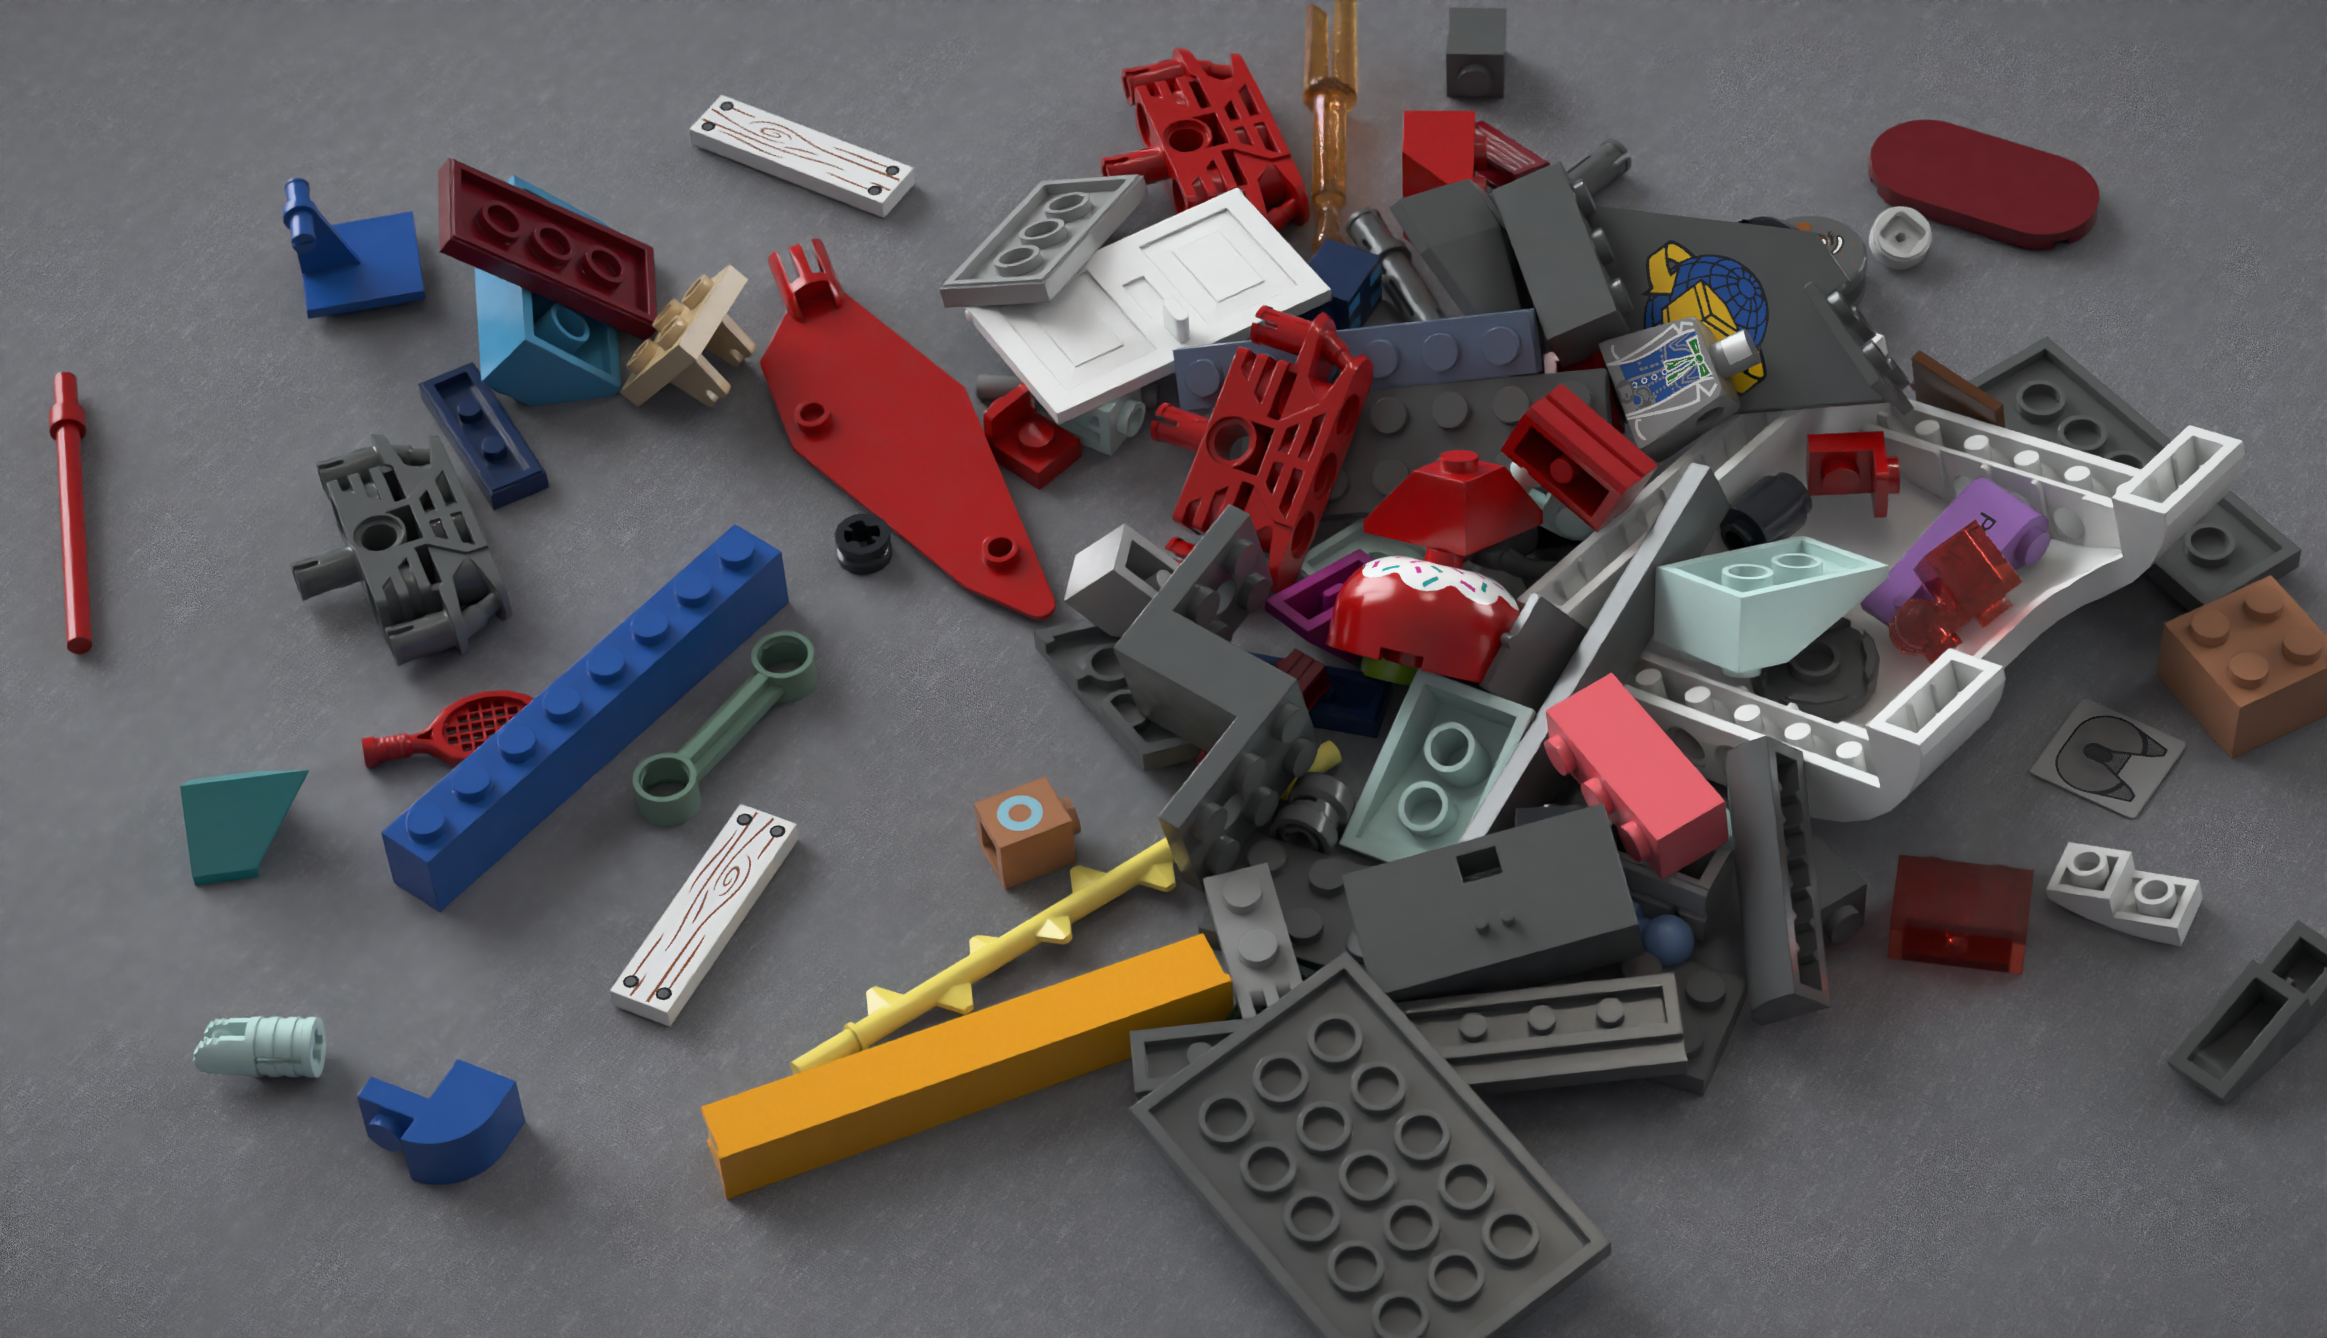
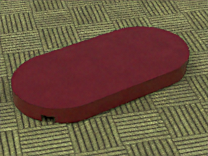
[1868,119,2100,250]

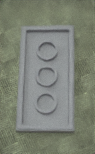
[939,174,1148,308]

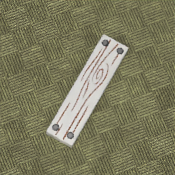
[689,95,916,218]
[610,804,799,1027]

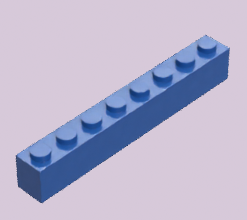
[381,524,789,913]

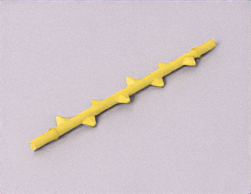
[790,740,1342,1074]

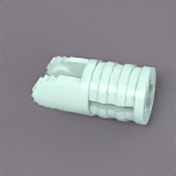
[192,1016,326,1078]

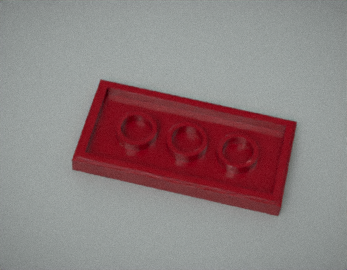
[438,158,657,341]

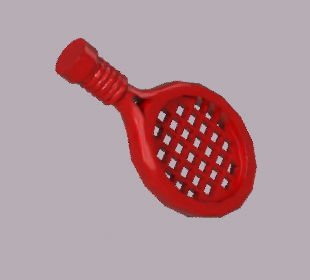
[361,690,534,768]

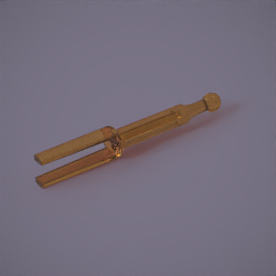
[1303,0,1357,256]

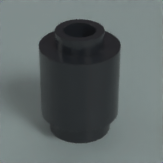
[1720,472,1812,551]

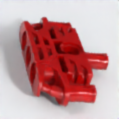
[1100,48,1310,232]
[1150,305,1373,595]

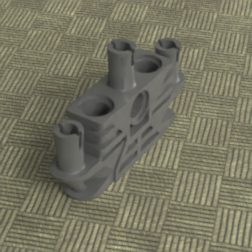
[290,434,512,667]

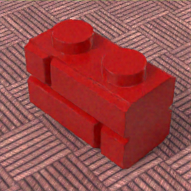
[1500,383,1658,532]

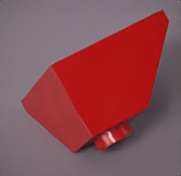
[1363,450,1543,557]

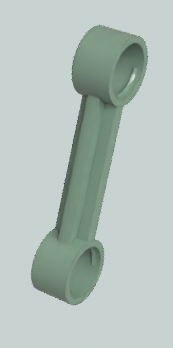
[632,631,818,827]

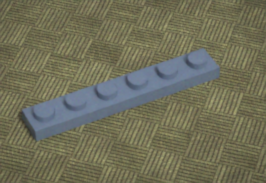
[1173,308,1543,411]

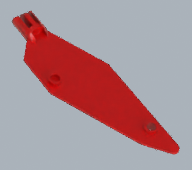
[759,238,1056,620]

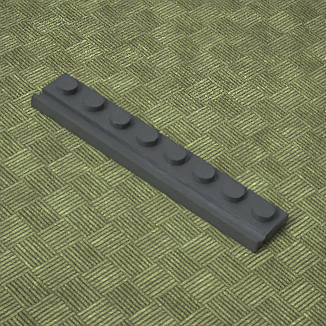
[1130,973,1687,1132]

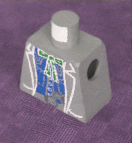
[1598,317,1761,463]

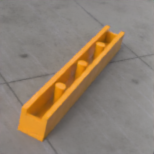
[701,933,1235,1199]

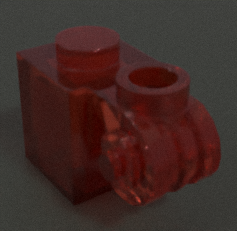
[1889,519,2023,665]

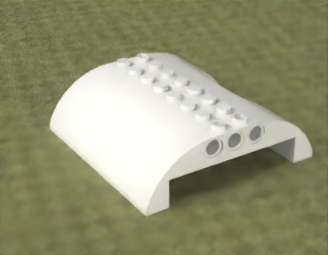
[1515,333,2245,822]

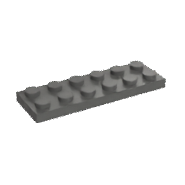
[1968,336,2301,612]
[1241,368,1612,522]

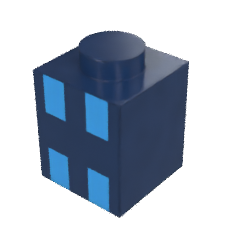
[1296,238,1382,330]

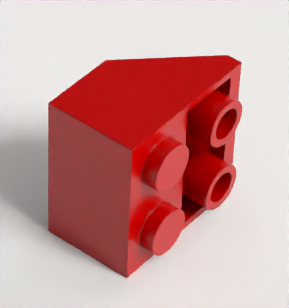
[1402,110,1487,244]

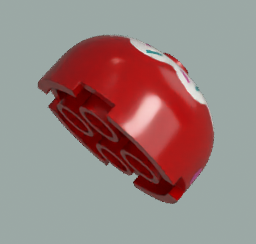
[1325,548,1520,683]

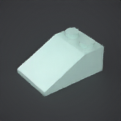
[1653,535,1889,678]
[1339,668,1537,863]

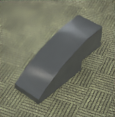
[2167,920,2327,1104]

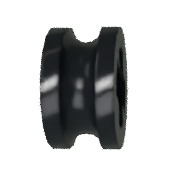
[834,513,892,575]

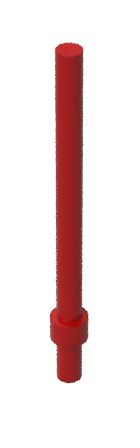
[49,372,92,654]

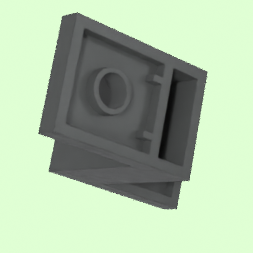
[1113,504,1320,893]

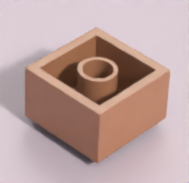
[2156,575,2327,759]

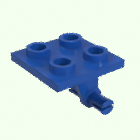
[282,178,426,319]

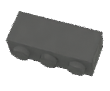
[1492,161,1634,368]

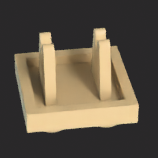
[620,264,756,407]

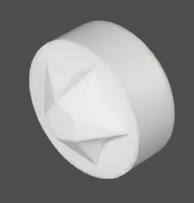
[1869,206,1932,270]

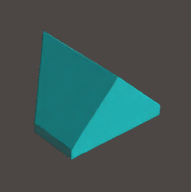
[180,770,310,885]

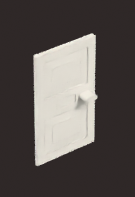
[965,188,1332,425]

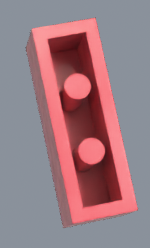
[1544,673,1729,880]

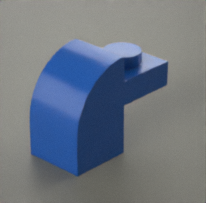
[357,1059,525,1185]

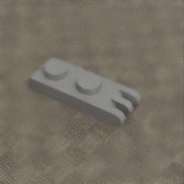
[1203,863,1303,1019]

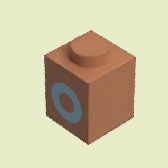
[974,776,1081,890]

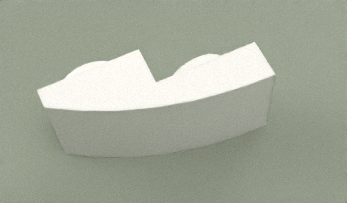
[2046,842,2203,946]

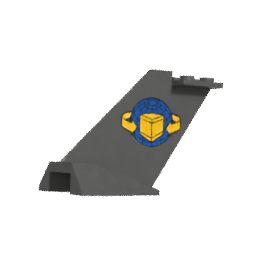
[1389,178,1914,423]

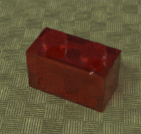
[1887,854,2034,974]

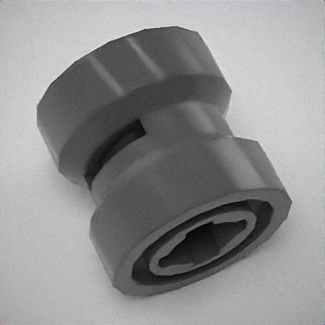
[1270,772,1355,855]

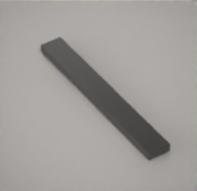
[1458,463,1731,843]

